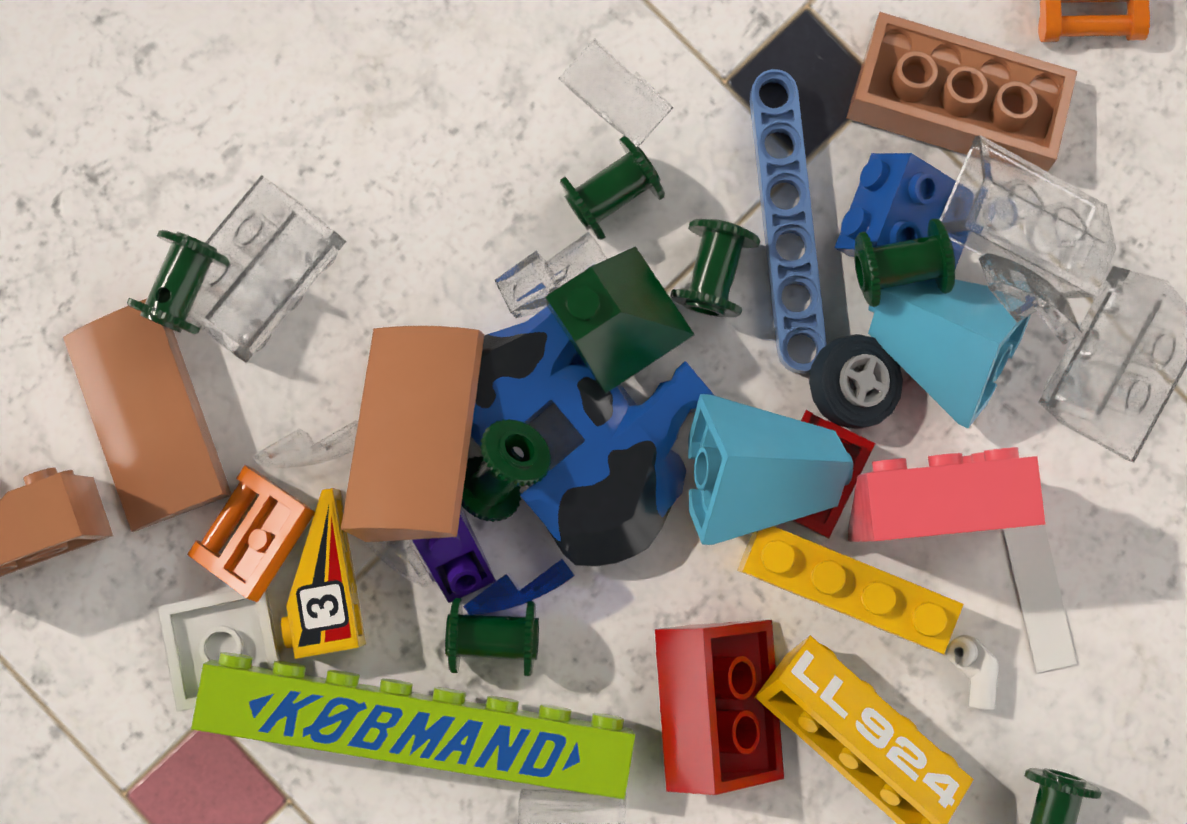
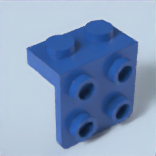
[834,153,980,269]

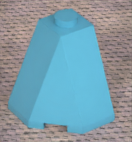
[868,279,1037,428]
[688,394,853,545]

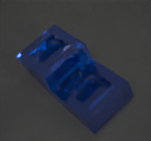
[463,558,576,615]

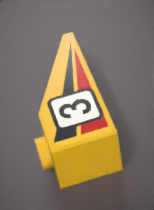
[281,488,366,659]

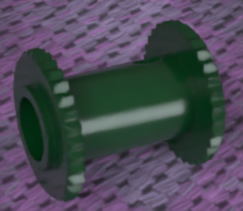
[560,136,665,240]
[854,218,955,307]
[670,219,760,317]
[127,230,230,335]
[461,419,551,522]
[445,598,539,676]
[1024,768,1102,824]

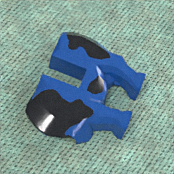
[471,306,715,567]

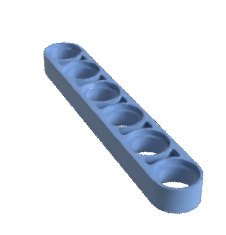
[749,69,827,374]

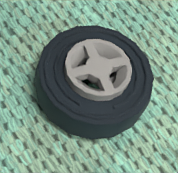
[809,334,903,429]

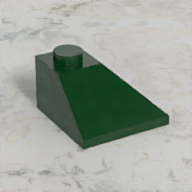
[545,246,695,394]

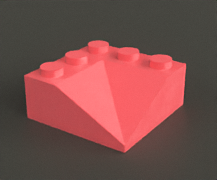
[847,447,1046,542]

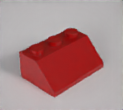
[655,620,784,795]

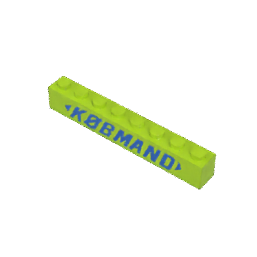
[191,652,635,800]

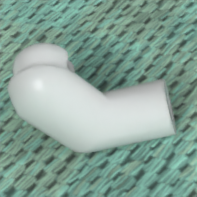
[947,635,999,710]

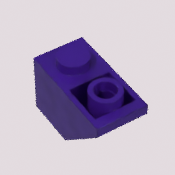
[412,506,496,603]

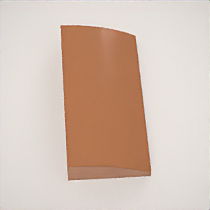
[846,12,1078,178]
[63,299,232,532]
[341,326,484,542]

